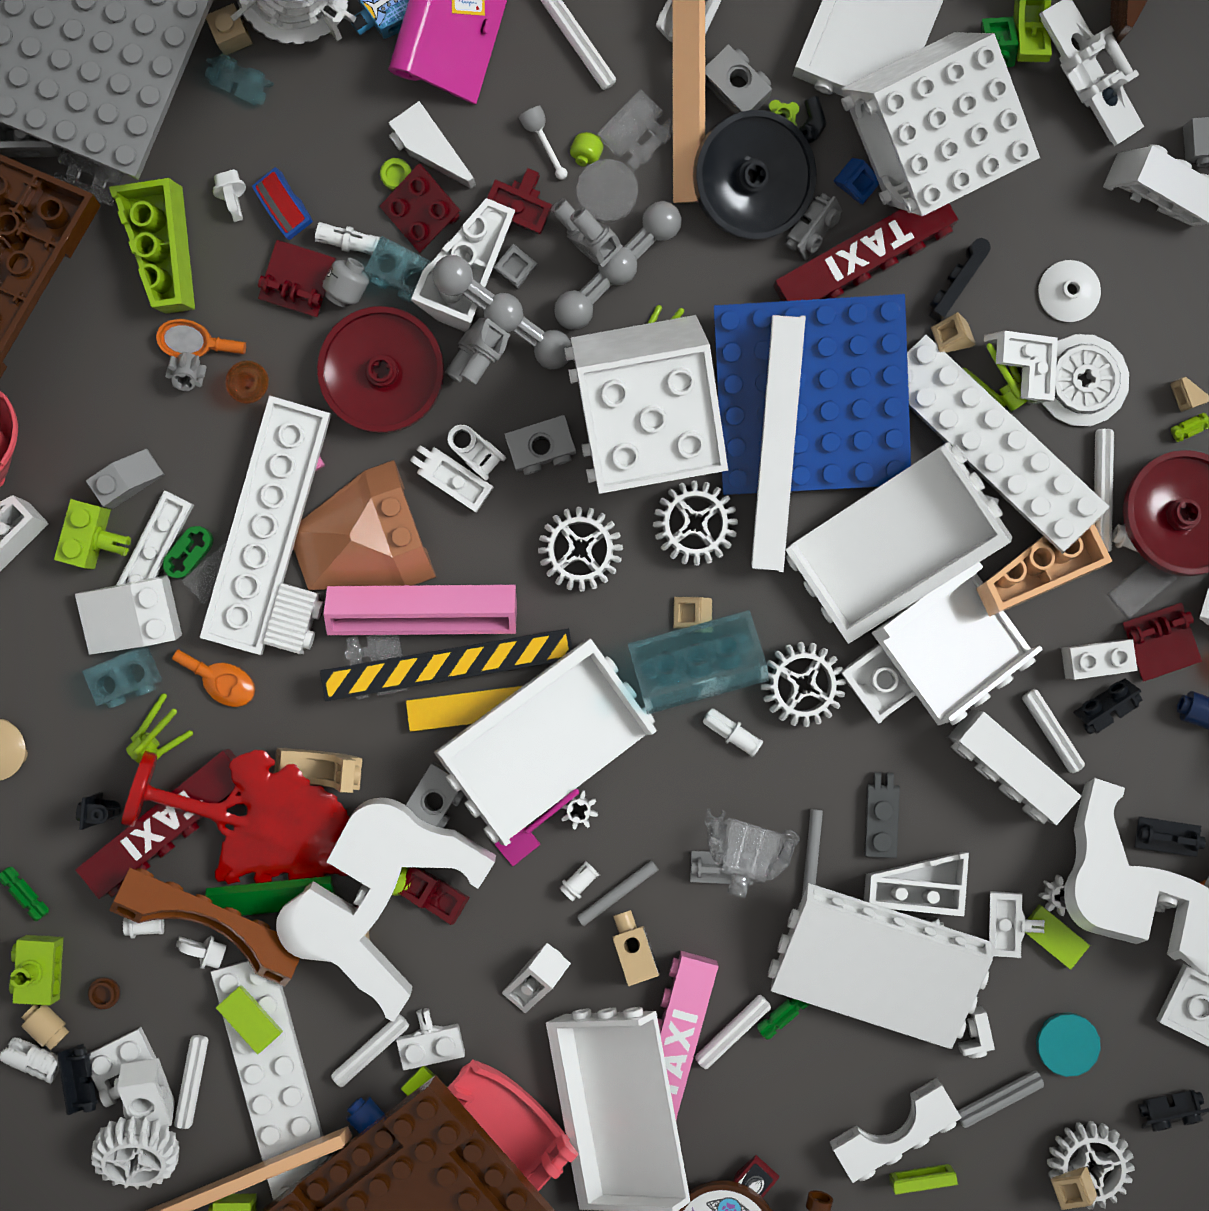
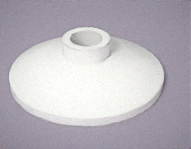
[1038,260,1101,323]

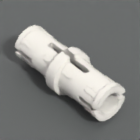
[315,222,381,257]

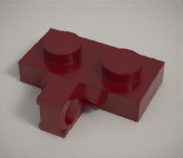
[487,168,553,235]

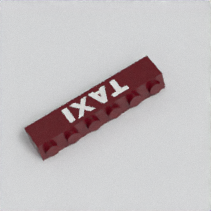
[773,203,959,301]
[75,749,241,899]

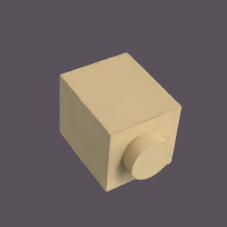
[206,3,253,56]

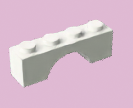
[829,1078,961,1183]

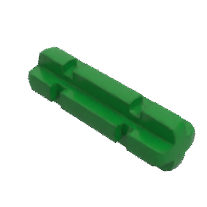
[0,866,49,921]
[757,999,810,1040]

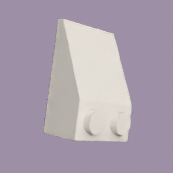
[75,575,182,655]

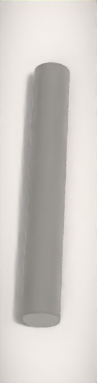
[802,809,823,897]
[577,860,659,926]

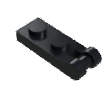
[929,238,991,322]

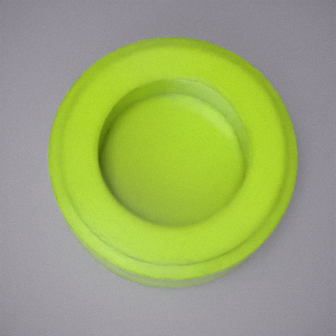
[380,158,411,191]

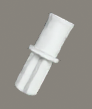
[703,708,763,757]

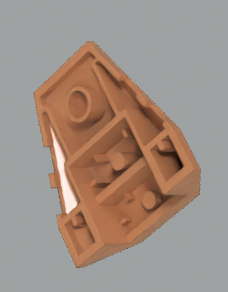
[293,460,436,590]

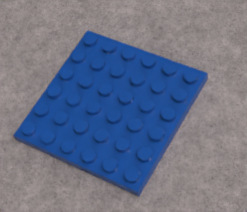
[714,294,911,495]

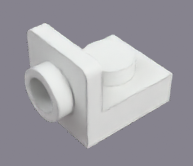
[958,1006,995,1058]

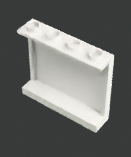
[872,562,1043,726]

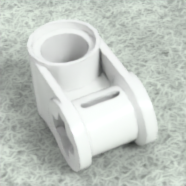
[448,425,507,481]

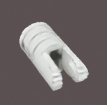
[0,1037,60,1084]

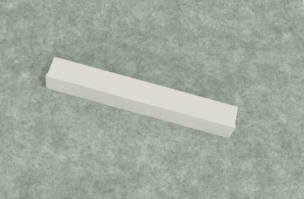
[751,315,806,572]

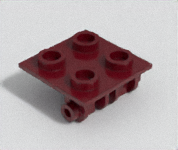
[379,163,461,253]
[258,240,336,318]
[1122,602,1202,682]

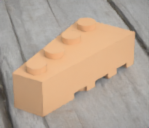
[976,524,1112,617]

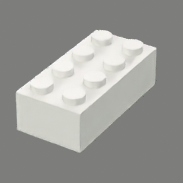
[948,709,1082,825]

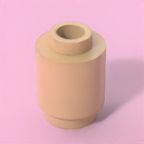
[21,1005,69,1050]

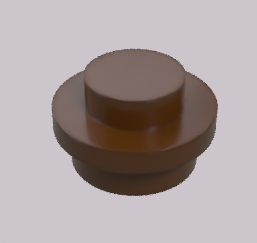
[88,977,120,1009]

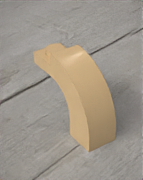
[274,748,362,793]

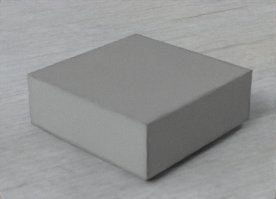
[493,244,538,289]

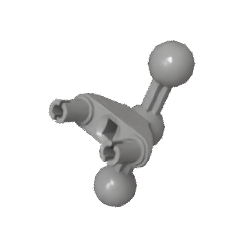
[551,198,682,330]
[433,255,572,385]

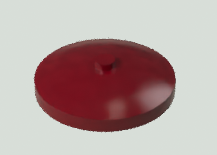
[317,306,444,433]
[1123,450,1209,576]

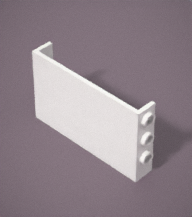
[792,0,943,97]
[785,441,1013,644]
[434,639,657,846]
[768,883,993,1049]
[546,1007,690,1211]

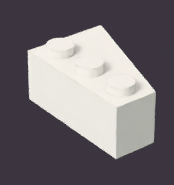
[1103,144,1209,226]
[864,852,969,916]

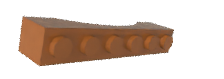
[109,868,300,987]

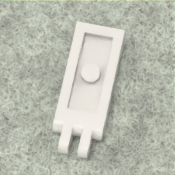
[410,445,494,513]

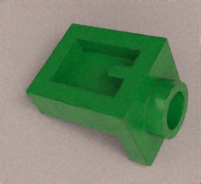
[981,16,1019,67]

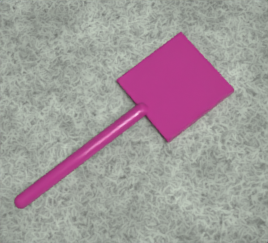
[495,789,579,866]

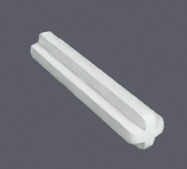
[1022,689,1085,773]
[695,995,771,1069]
[331,1014,409,1087]
[174,1035,208,1129]

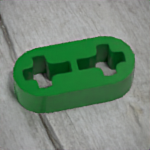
[163,526,214,579]

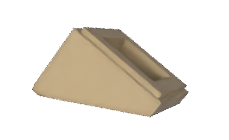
[931,312,976,353]
[1170,377,1209,412]
[673,597,712,629]
[1051,1167,1097,1210]

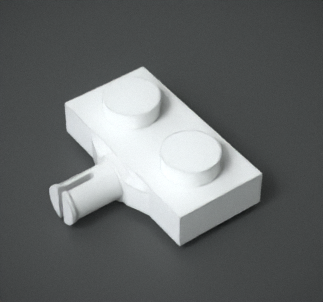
[989,891,1045,958]
[396,1008,465,1071]

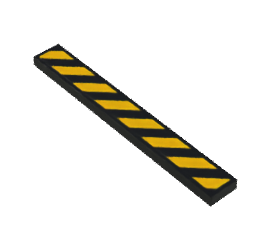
[320,628,573,702]

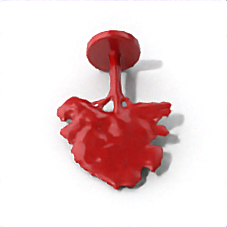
[121,749,350,885]

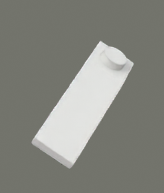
[388,101,476,189]

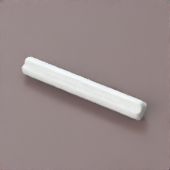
[540,0,616,90]
[1094,429,1114,552]

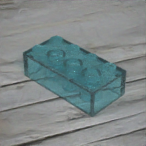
[628,610,769,714]

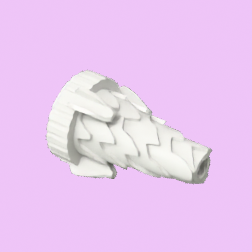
[230,0,356,45]

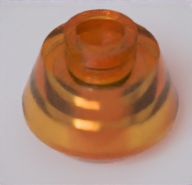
[226,361,269,404]

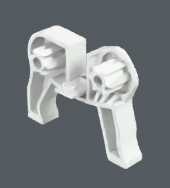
[1064,778,1209,977]
[276,798,496,1022]

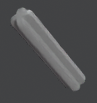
[958,1070,1044,1128]

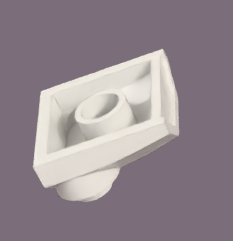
[841,643,916,724]

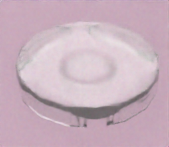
[576,159,639,222]

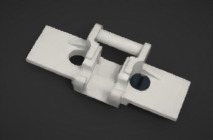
[1039,0,1144,146]

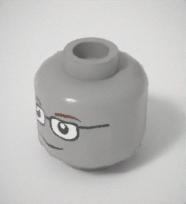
[323,258,369,307]

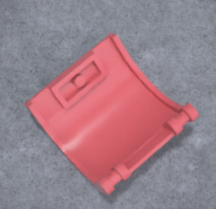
[447,1059,579,1192]

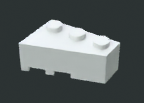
[0,495,49,571]

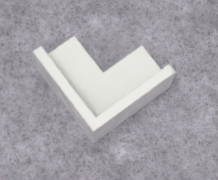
[984,331,1058,404]

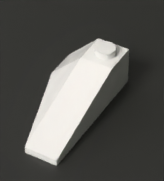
[411,198,515,332]

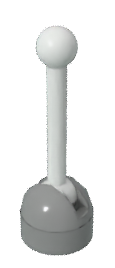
[518,105,567,180]

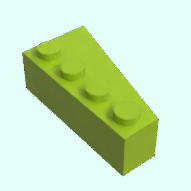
[109,178,195,314]

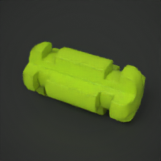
[1171,413,1209,442]

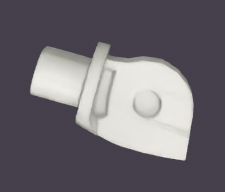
[213,170,246,222]
[176,936,227,969]

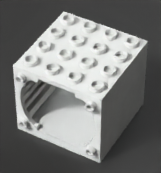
[841,32,1040,216]
[564,315,728,494]

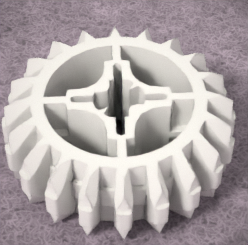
[653,481,738,566]
[538,507,623,592]
[761,642,846,727]
[91,1115,180,1190]
[1047,1121,1135,1210]

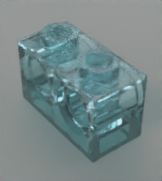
[364,236,431,304]
[82,647,162,709]

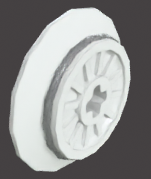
[1042,334,1129,427]

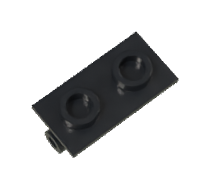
[1073,678,1143,735]
[76,792,122,830]
[1134,816,1206,857]
[57,1044,98,1115]
[1138,1090,1209,1132]

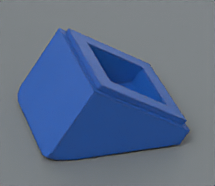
[834,158,879,205]

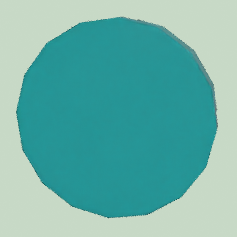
[1036,1012,1101,1077]

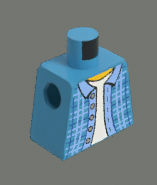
[351,0,409,39]

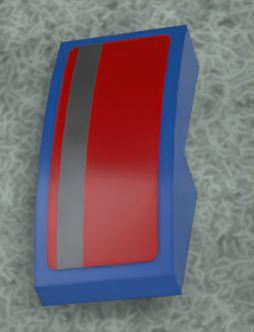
[252,167,313,241]

